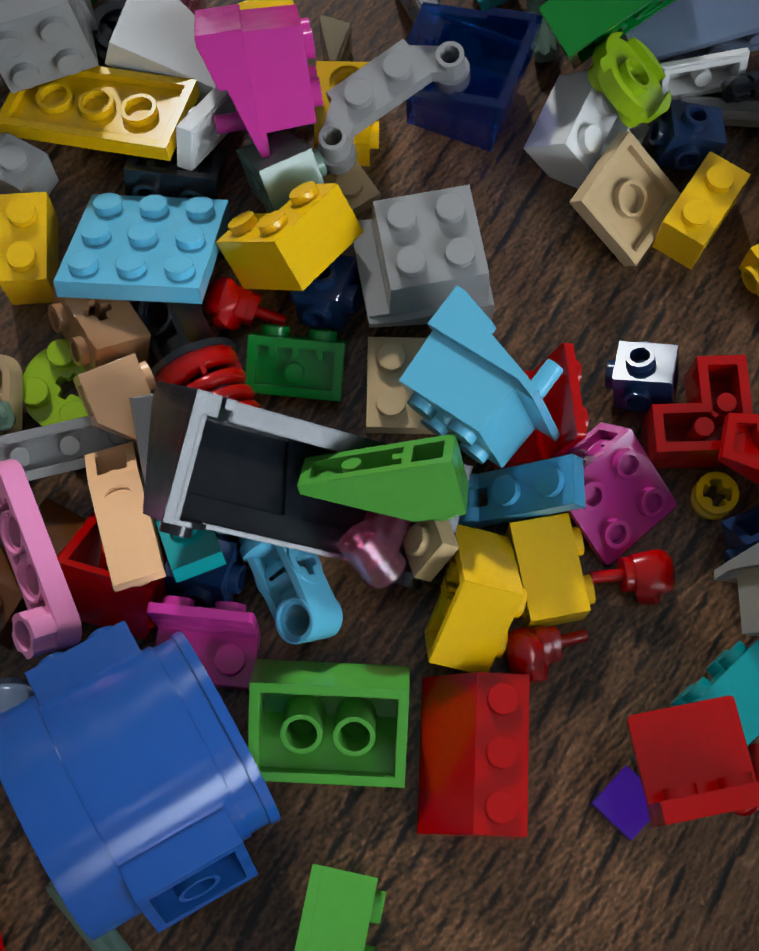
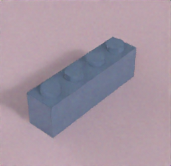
[621,0,759,63]

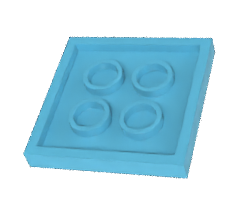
[53,193,230,304]

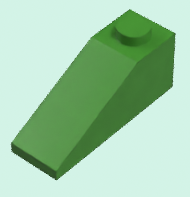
[297,433,469,522]

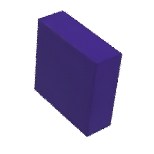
[590,765,650,841]

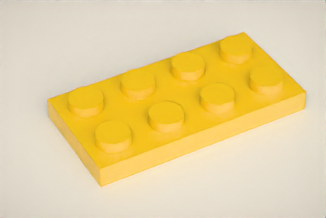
[0,66,200,161]

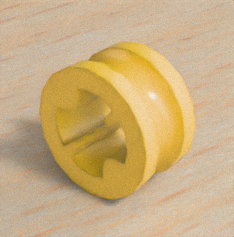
[690,471,740,520]

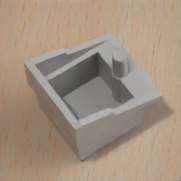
[0,0,99,93]
[353,185,495,328]

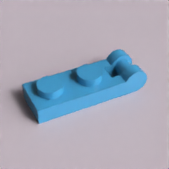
[458,454,585,528]

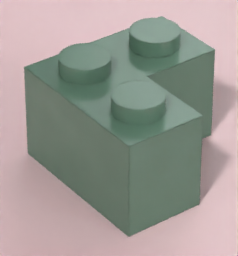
[236,129,327,213]

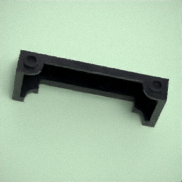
[143,381,473,589]

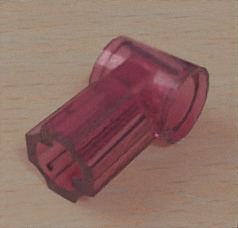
[338,511,412,589]

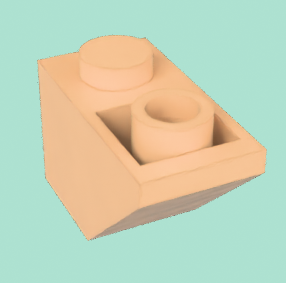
[72,353,156,444]

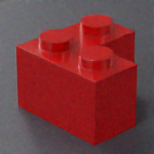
[641,355,753,469]

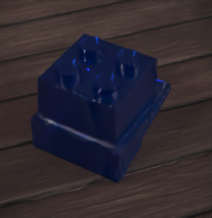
[405,2,543,152]

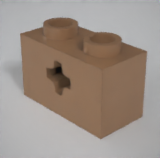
[48,285,151,372]

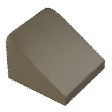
[319,15,352,61]

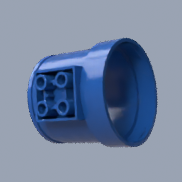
[0,621,281,941]

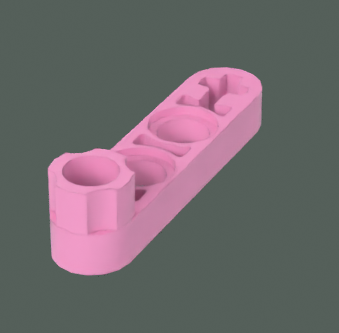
[0,459,82,659]

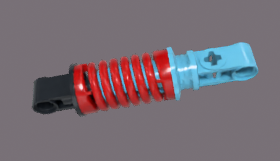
[137,301,343,645]

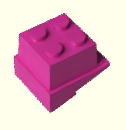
[194,4,323,158]

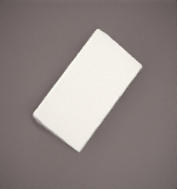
[659,47,750,100]

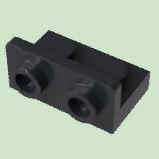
[123,146,227,199]

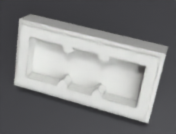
[176,86,236,171]

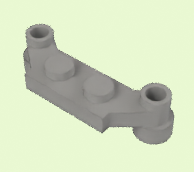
[317,39,471,175]

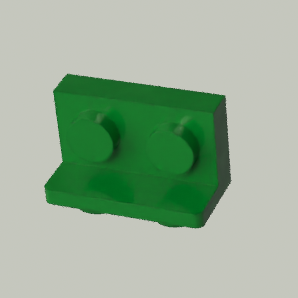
[245,324,348,401]

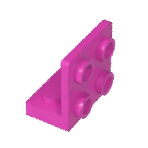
[563,422,677,565]
[147,596,261,691]

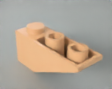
[84,441,166,592]

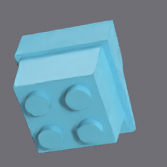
[399,286,563,468]

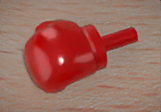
[204,277,287,330]
[589,549,675,605]
[504,625,588,683]

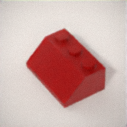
[417,672,530,839]

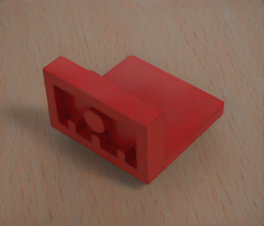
[493,343,589,468]
[626,695,759,828]

